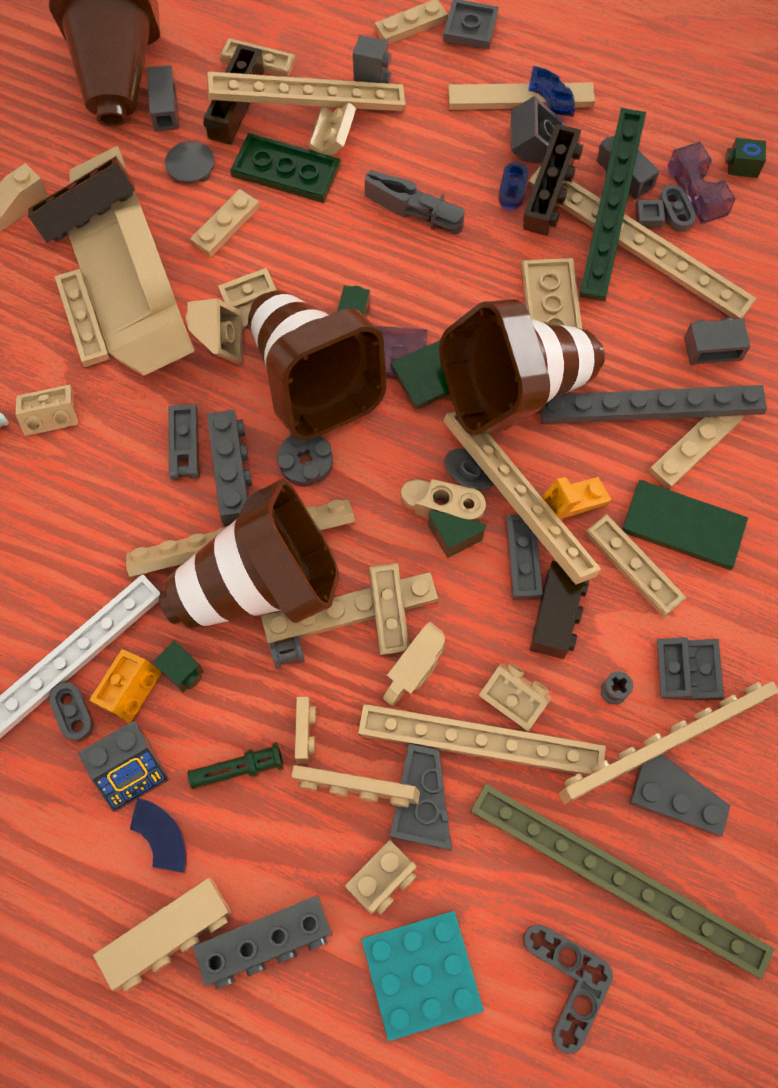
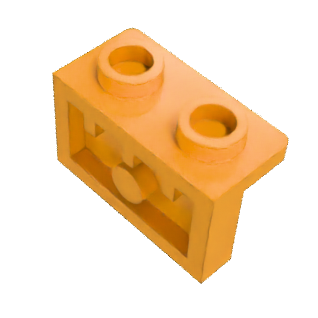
[89,649,161,723]

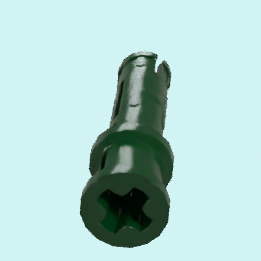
[188,742,284,790]

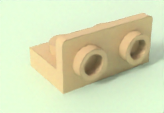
[308,102,356,156]
[15,384,78,436]
[479,663,552,731]
[345,840,417,915]

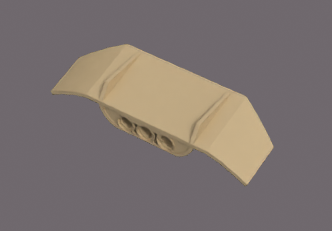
[67,146,195,376]

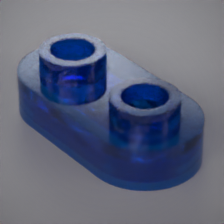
[498,162,529,209]

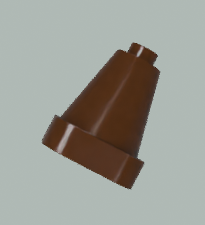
[49,0,160,126]

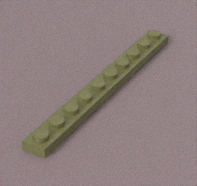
[470,783,775,979]

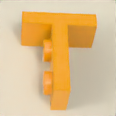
[542,477,612,520]

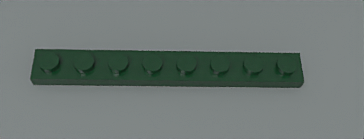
[579,108,646,301]

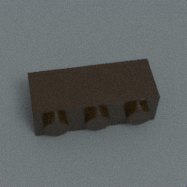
[529,560,589,659]

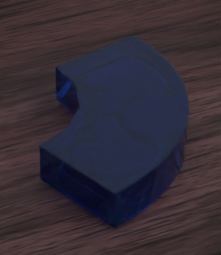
[529,66,575,117]
[130,798,187,873]

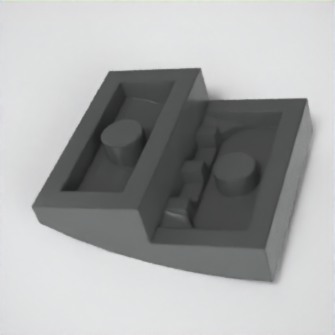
[657,637,724,700]

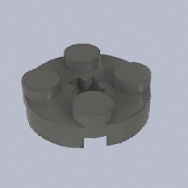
[277,434,333,487]

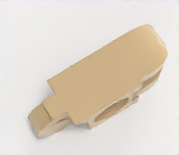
[401,479,486,522]
[383,622,445,706]

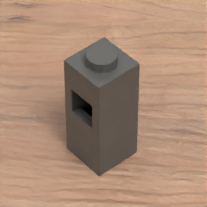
[147,65,179,131]
[596,135,660,200]

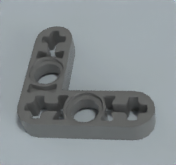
[523,925,613,1054]

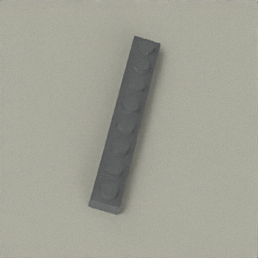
[541,385,767,424]

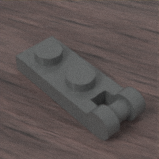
[168,404,200,480]

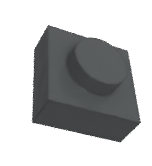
[635,200,665,227]

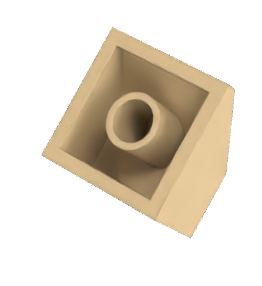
[185,298,243,364]

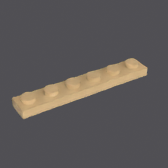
[261,572,438,647]

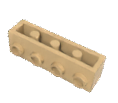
[93,878,233,992]

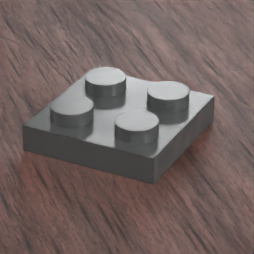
[443,0,499,49]

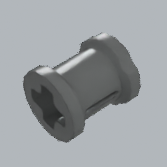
[269,636,305,669]
[601,672,633,705]

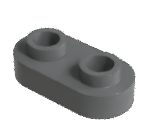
[659,185,696,232]
[49,683,94,742]

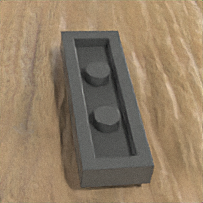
[506,514,543,600]

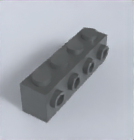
[207,410,252,527]
[193,896,332,990]

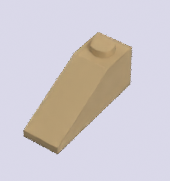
[0,163,49,232]

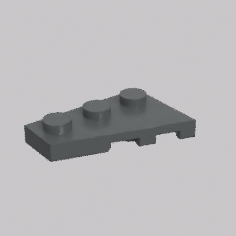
[390,744,452,851]
[629,754,730,837]

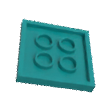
[361,910,484,1041]

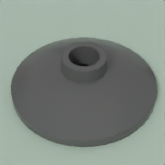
[444,449,494,490]

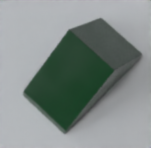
[428,510,486,558]

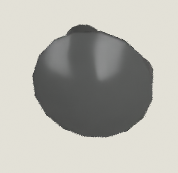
[165,141,215,183]

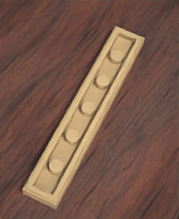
[448,82,595,110]

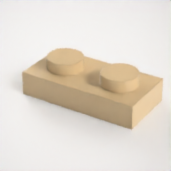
[295,697,316,764]

